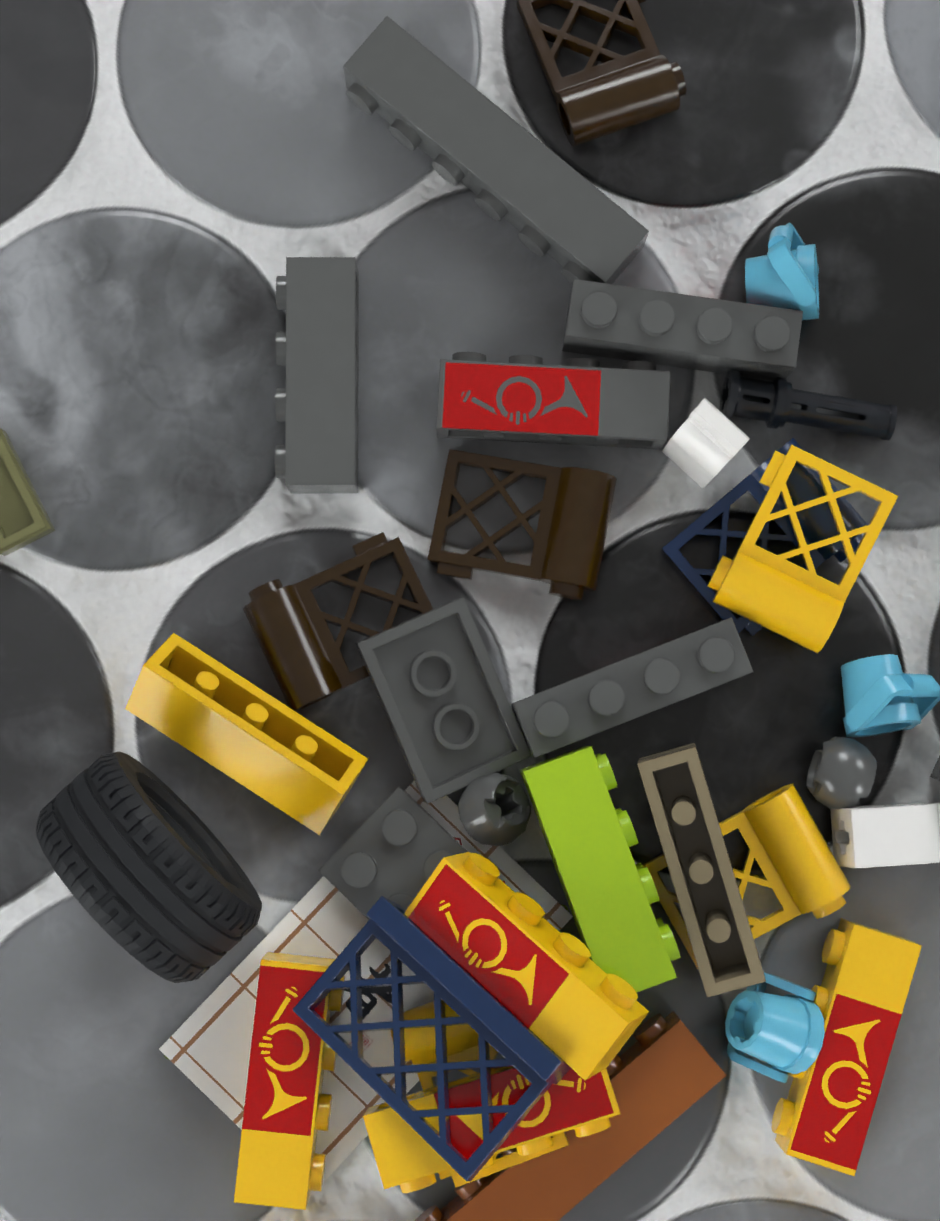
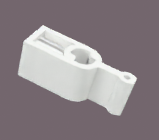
[662,398,750,489]
[830,802,940,869]

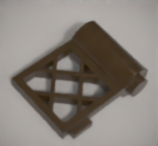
[517,0,687,146]
[428,449,617,600]
[243,532,433,711]

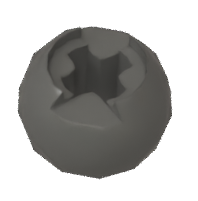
[807,737,877,809]
[458,773,531,846]

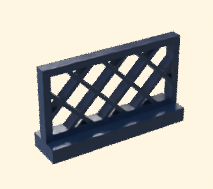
[292,896,571,1181]

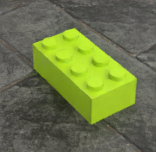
[519,746,681,992]

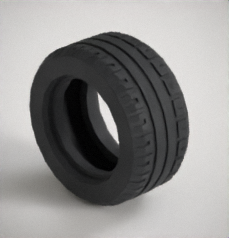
[36,751,262,983]

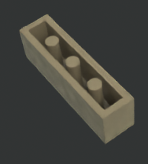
[637,743,766,998]

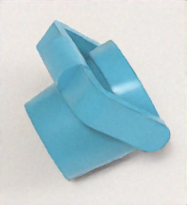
[745,222,819,320]
[841,654,940,737]
[725,973,825,1083]

